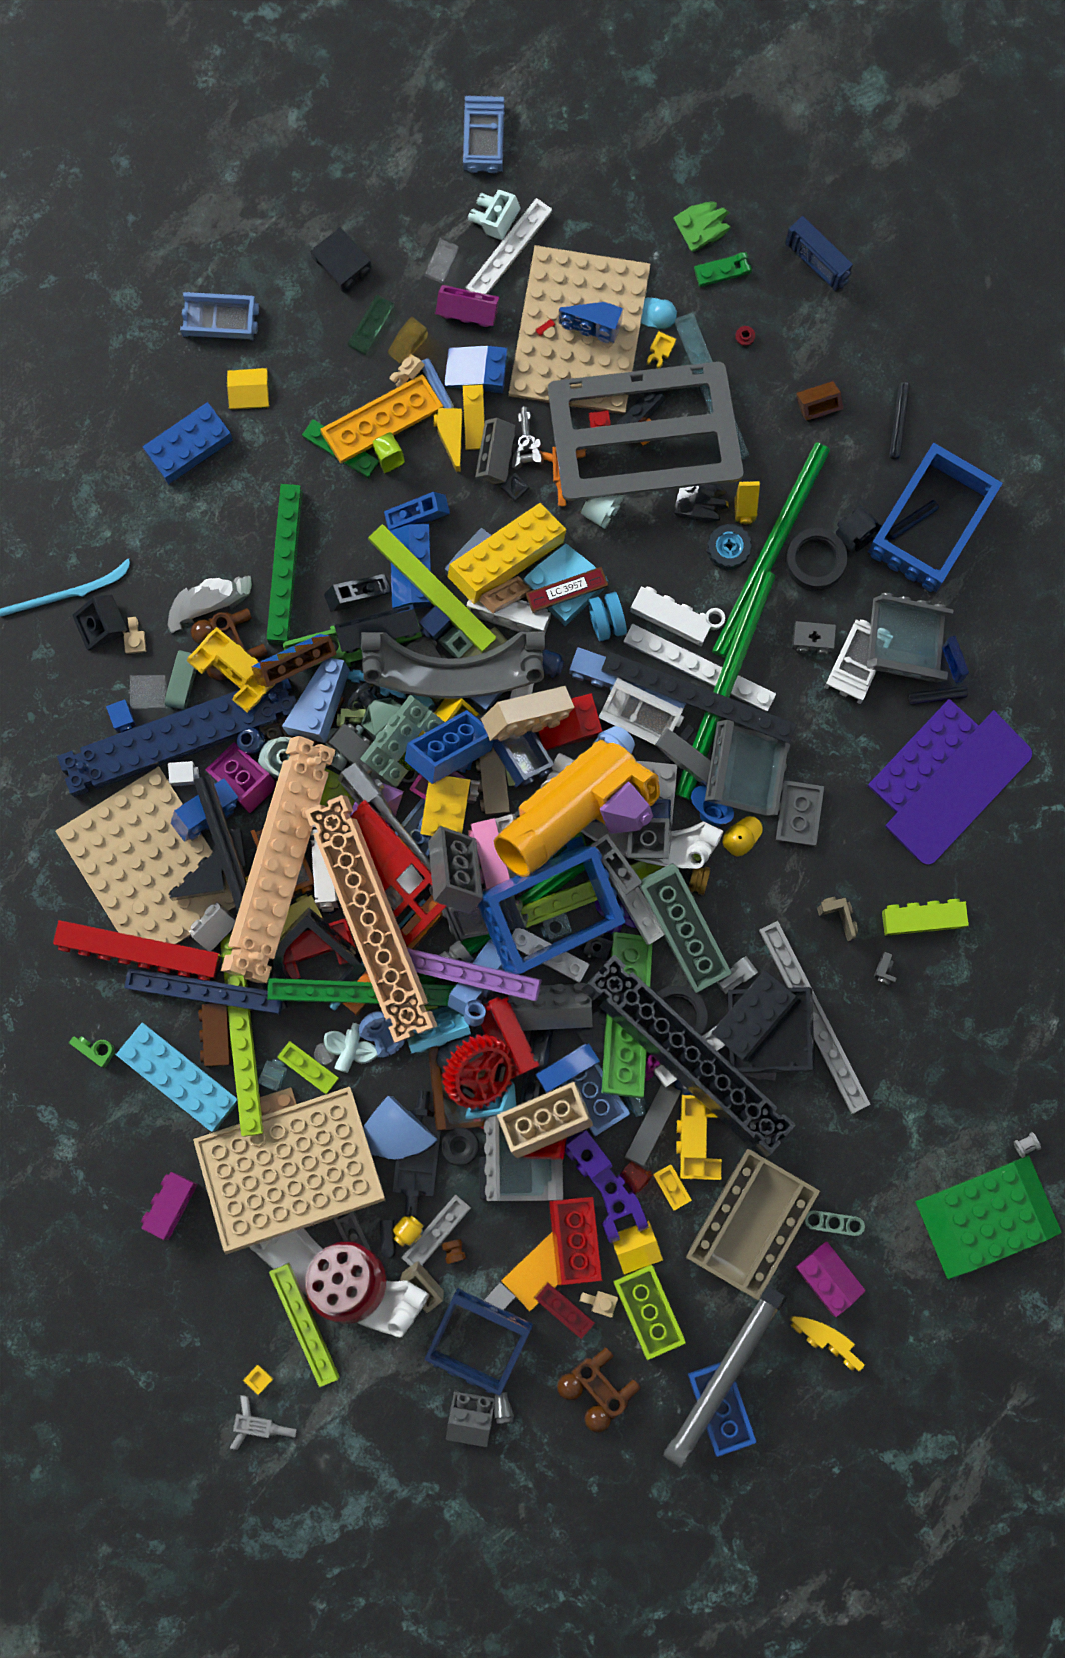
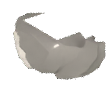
[167,576,252,634]

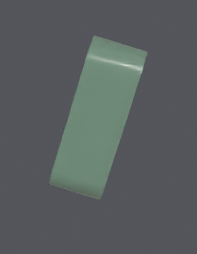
[165,650,197,710]
[803,1211,865,1236]

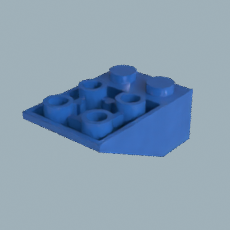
[559,302,623,343]

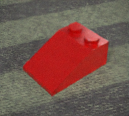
[538,693,602,751]

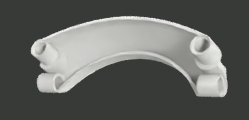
[540,753,723,869]
[249,1228,429,1337]

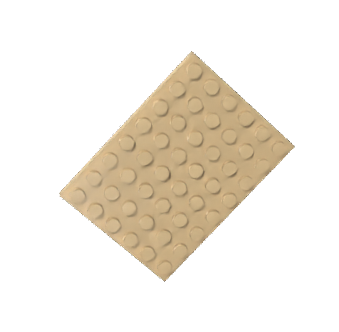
[509,246,650,415]
[56,767,236,945]
[193,1087,385,1254]

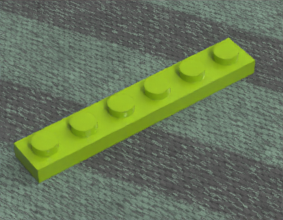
[269,1262,340,1387]

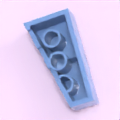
[282,658,350,743]

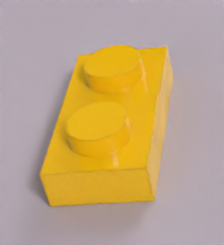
[653,1164,692,1211]

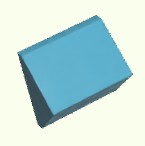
[466,1082,517,1119]

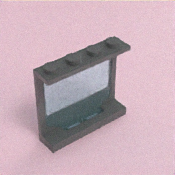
[867,593,953,683]
[705,720,790,817]

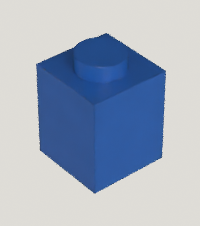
[106,699,136,733]

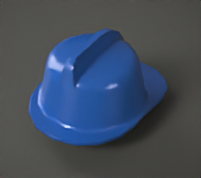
[691,786,734,828]

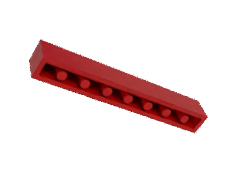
[53,920,221,981]

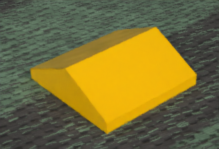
[227,368,269,410]
[613,1221,663,1274]

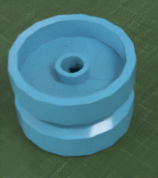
[588,592,627,641]

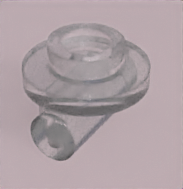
[314,1043,335,1065]

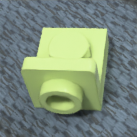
[337,708,366,726]

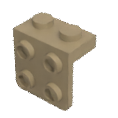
[817,897,858,942]

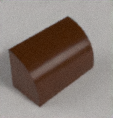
[796,381,843,421]

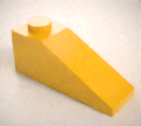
[463,385,484,450]
[434,408,462,472]
[735,482,760,524]

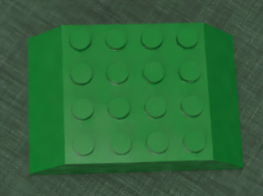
[915,1155,1062,1279]

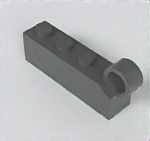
[326,724,418,788]

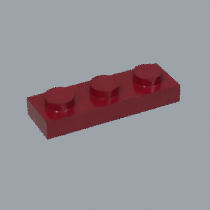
[534,1282,594,1339]

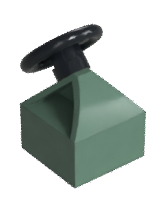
[348,682,401,740]

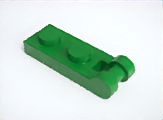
[694,252,752,287]

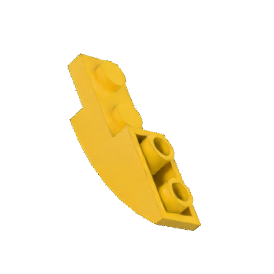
[790,1316,865,1371]

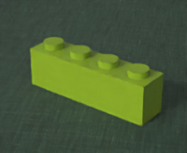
[882,899,969,936]

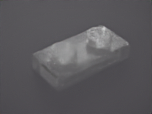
[425,239,459,283]

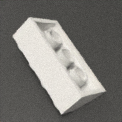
[467,600,551,635]

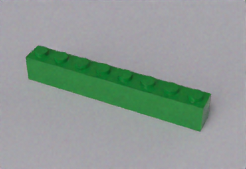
[267,484,302,646]

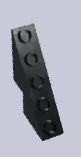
[169,827,247,901]

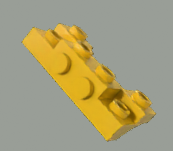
[187,627,275,713]
[676,1095,722,1180]

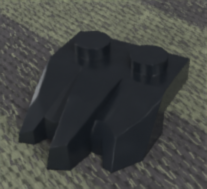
[674,484,729,522]

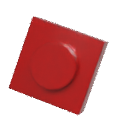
[589,411,610,428]

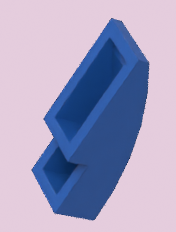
[536,1044,600,1093]

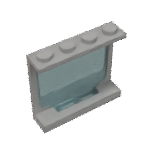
[484,1116,563,1201]

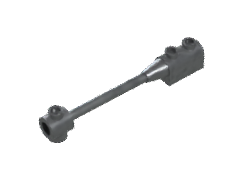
[338,762,433,896]

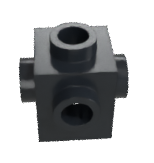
[580,932,613,960]

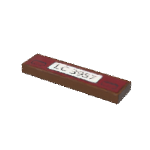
[526,567,608,613]

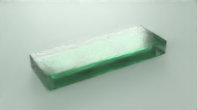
[348,295,394,355]

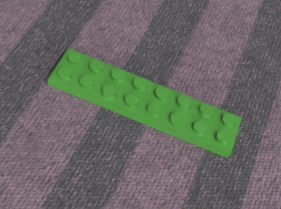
[602,932,653,1098]

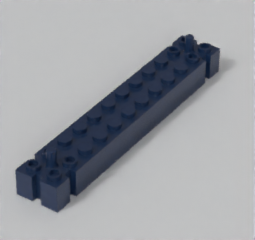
[57,678,297,797]

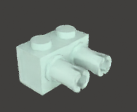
[468,190,520,240]

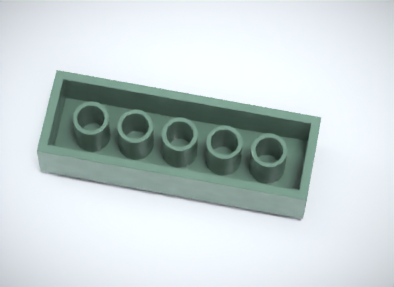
[639,863,732,993]

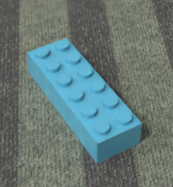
[116,1023,238,1132]

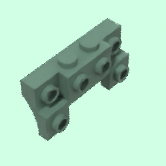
[360,695,444,787]

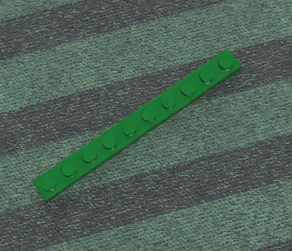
[267,978,455,1007]

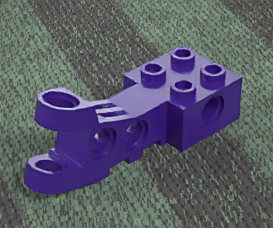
[565,1130,649,1244]

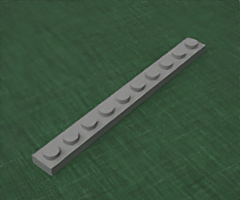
[759,921,871,1114]

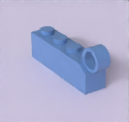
[447,939,503,1026]

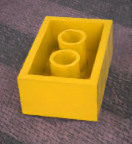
[420,776,470,836]

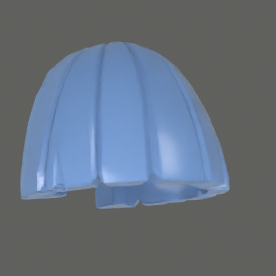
[359,1011,405,1057]

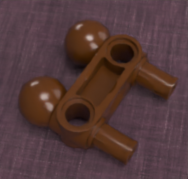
[190,608,268,681]
[557,1347,641,1433]

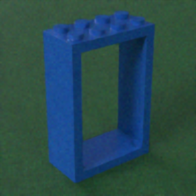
[868,443,1002,592]
[478,846,626,974]

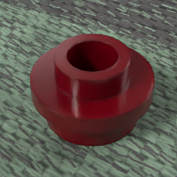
[735,326,755,346]

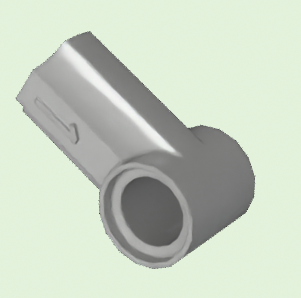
[716,956,758,994]

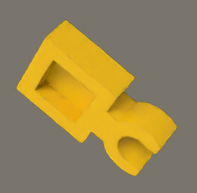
[647,331,676,369]

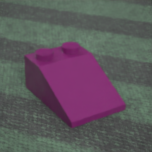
[205,742,277,814]

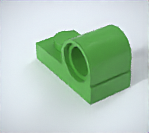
[69,1036,115,1068]

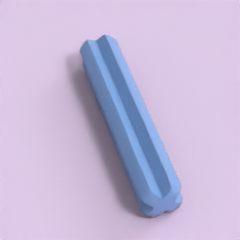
[422,358,454,408]

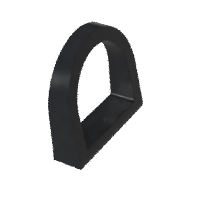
[273,907,366,982]

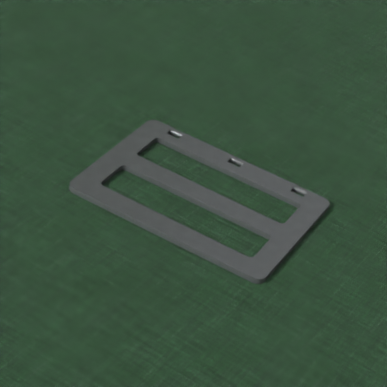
[548,362,744,501]

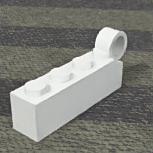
[630,586,725,647]

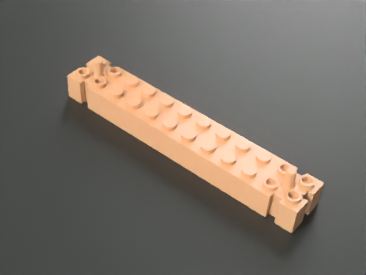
[221,736,335,983]
[305,795,438,1043]

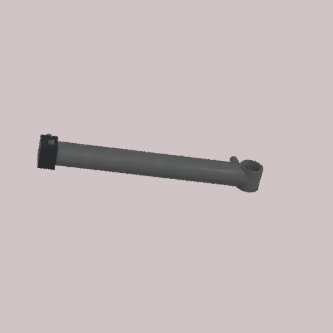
[664,1285,787,1468]

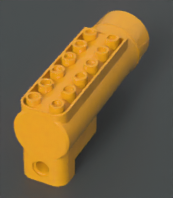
[494,740,660,877]

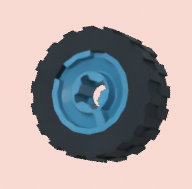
[707,524,752,570]

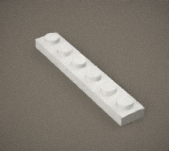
[466,198,552,294]

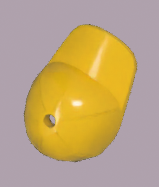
[722,816,763,856]

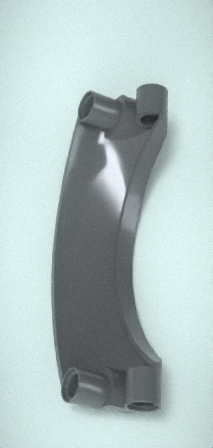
[361,632,545,699]

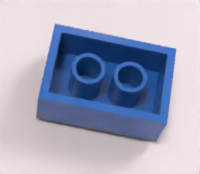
[171,778,238,842]

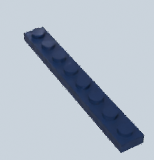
[124,968,283,1015]

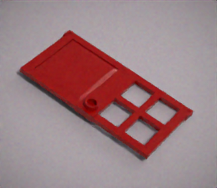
[350,800,447,947]

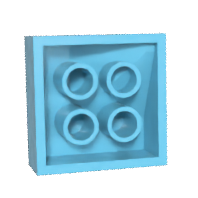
[523,544,608,626]

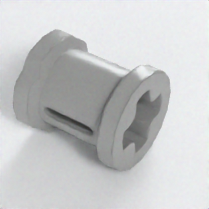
[1014,1132,1041,1158]

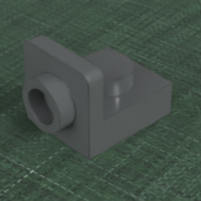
[874,952,897,985]

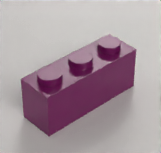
[435,285,499,327]

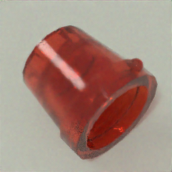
[619,1161,653,1195]

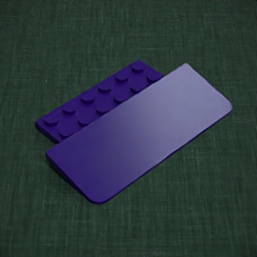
[867,699,1032,865]

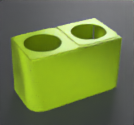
[373,432,405,473]

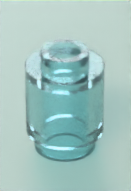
[623,1096,648,1118]

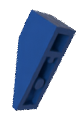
[384,492,450,530]

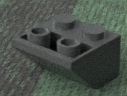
[446,1391,495,1447]

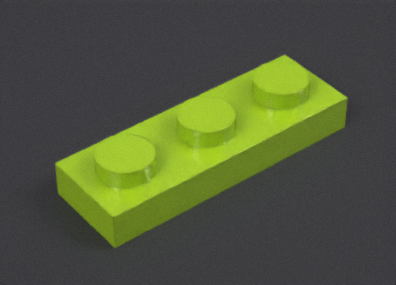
[277,1041,339,1094]

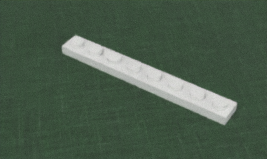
[623,624,776,712]

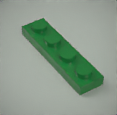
[302,419,379,478]

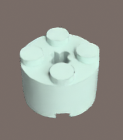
[581,495,625,529]
[258,737,290,779]

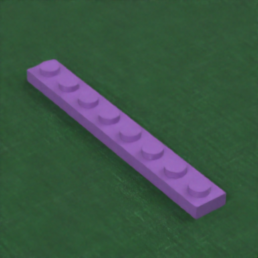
[407,948,542,1001]

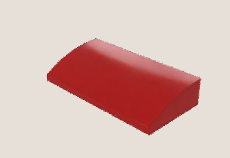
[549,1197,602,1285]

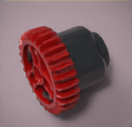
[436,1031,516,1110]

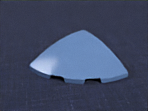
[363,1096,438,1159]

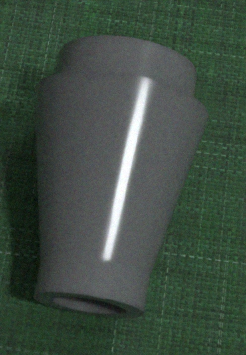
[494,1393,514,1425]

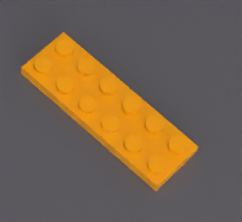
[320,374,443,464]

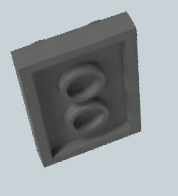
[775,780,824,847]

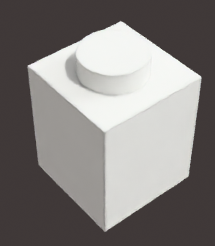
[168,761,199,786]

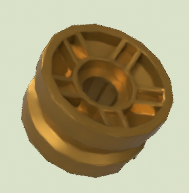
[688,867,710,895]

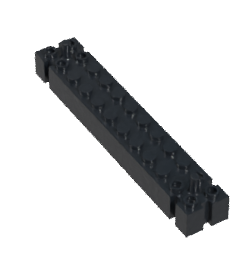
[581,955,796,1158]

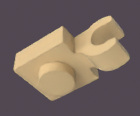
[390,354,425,387]
[124,617,146,654]
[580,1291,618,1318]

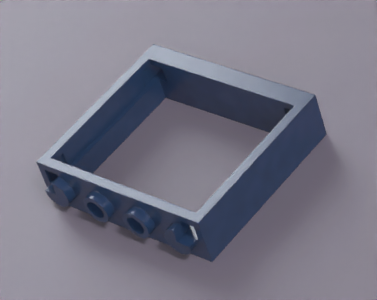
[424,1288,533,1396]

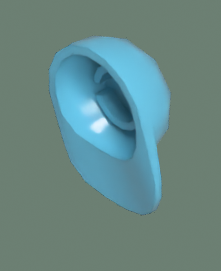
[641,298,677,329]

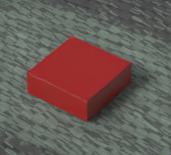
[535,319,555,336]

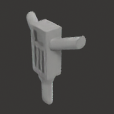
[230,1395,296,1449]

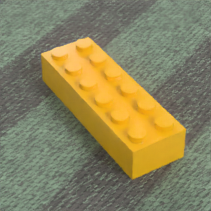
[448,503,566,604]

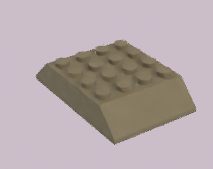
[686,1149,820,1300]

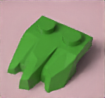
[674,202,731,252]

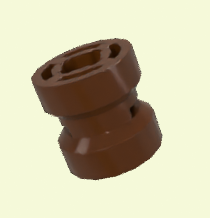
[441,1239,467,1264]

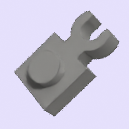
[467,780,480,804]

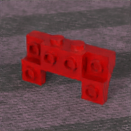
[284,918,356,980]

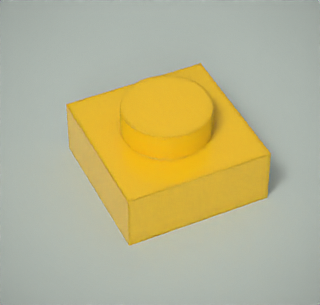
[243,1364,273,1395]

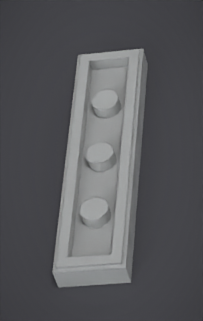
[402,1194,471,1266]

